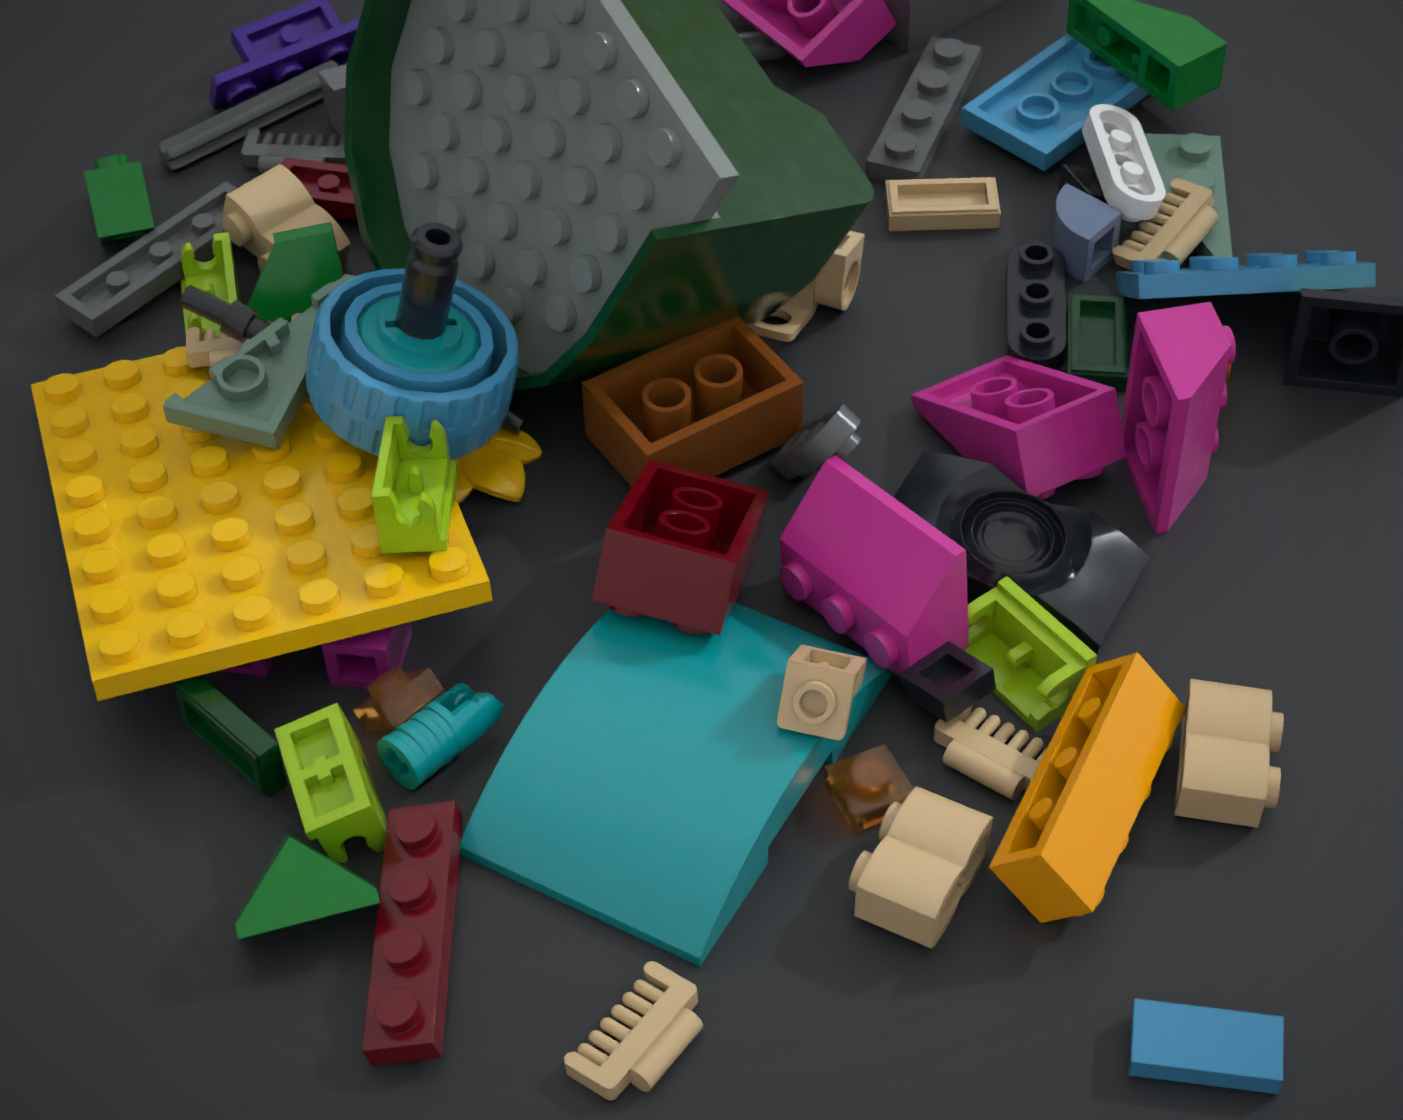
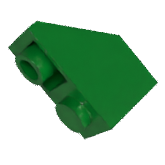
[83,155,155,243]

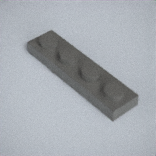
[866,36,982,182]
[55,181,237,338]

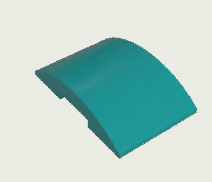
[460,603,892,966]

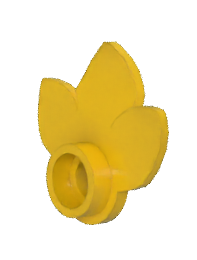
[451,428,542,504]

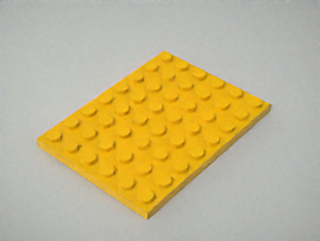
[31,346,493,701]

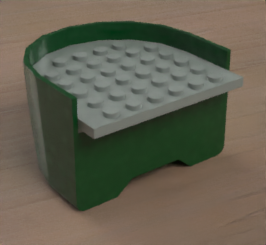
[344,0,874,390]

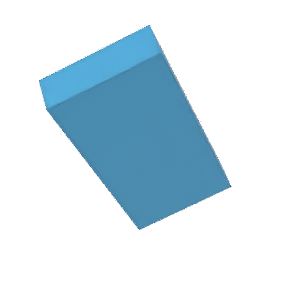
[1128,998,1284,1094]

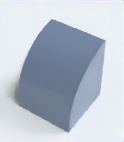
[1051,183,1122,284]

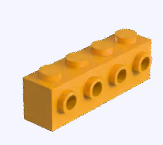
[989,652,1186,923]

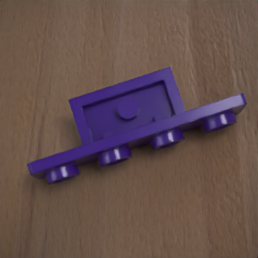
[209,0,360,109]

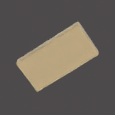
[885,177,1001,231]

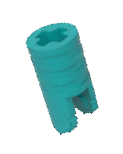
[377,683,504,790]

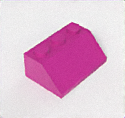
[719,0,897,67]
[1121,302,1236,534]
[779,455,969,676]

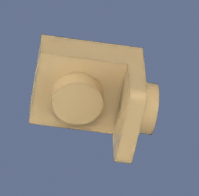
[777,644,867,740]

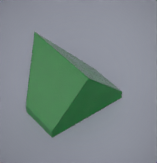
[248,222,344,323]
[235,831,380,939]

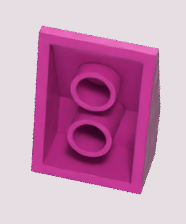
[911,355,1127,500]

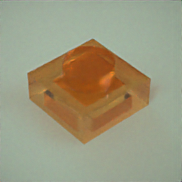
[353,666,444,731]
[823,744,914,833]

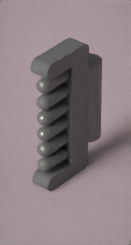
[241,128,347,176]

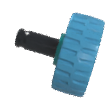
[306,223,520,459]

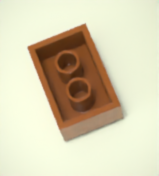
[582,316,804,487]

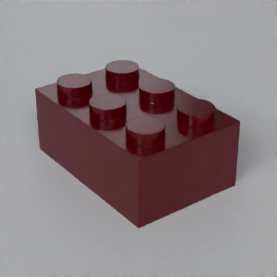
[592,459,771,635]

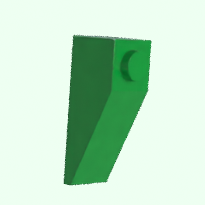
[1066,0,1228,111]

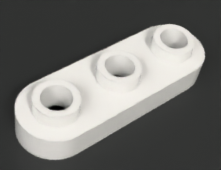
[1082,104,1166,222]

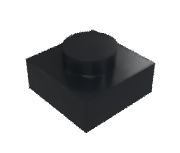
[899,641,996,723]

